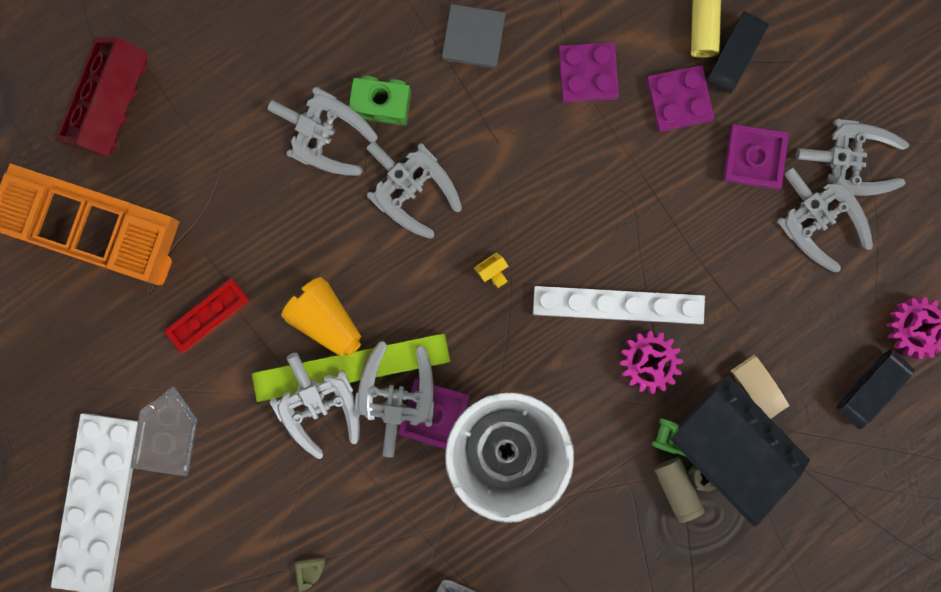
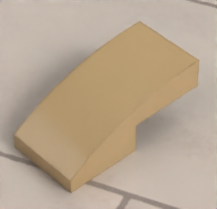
[731,355,789,419]

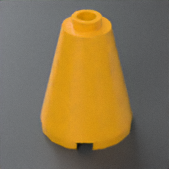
[281,277,361,356]

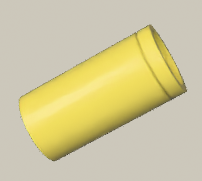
[691,0,721,58]

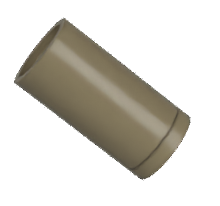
[654,457,705,523]

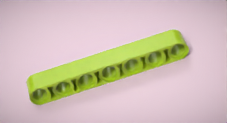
[252,334,451,402]

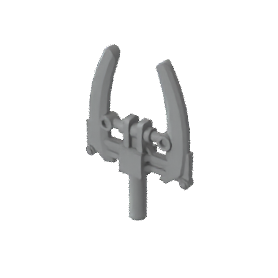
[268,87,378,175]
[796,119,909,196]
[366,142,462,239]
[777,168,873,272]
[353,341,434,457]
[270,353,360,459]

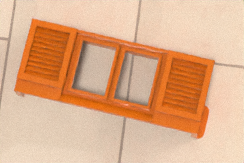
[0,163,180,285]

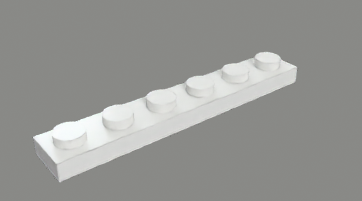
[533,286,705,325]

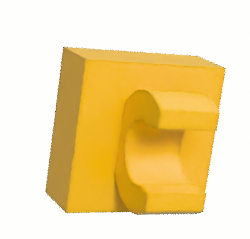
[473,252,509,288]

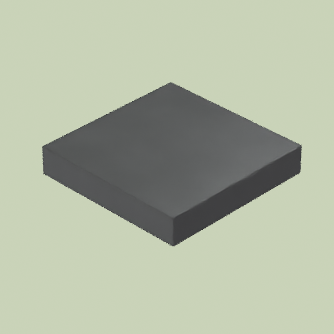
[442,4,506,69]

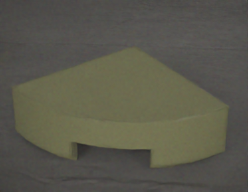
[295,557,325,592]

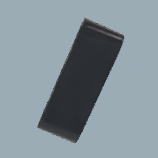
[706,11,769,94]
[836,349,915,429]

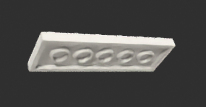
[51,413,141,592]

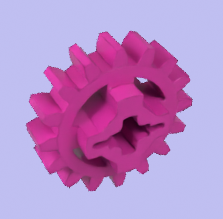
[887,297,941,359]
[619,331,683,393]

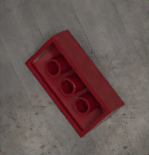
[55,37,148,157]

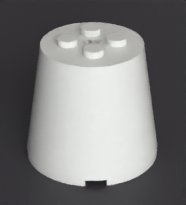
[446,393,573,522]

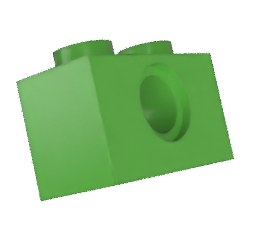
[349,76,411,126]

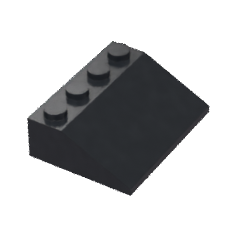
[670,375,810,527]

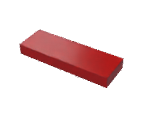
[164,278,251,353]

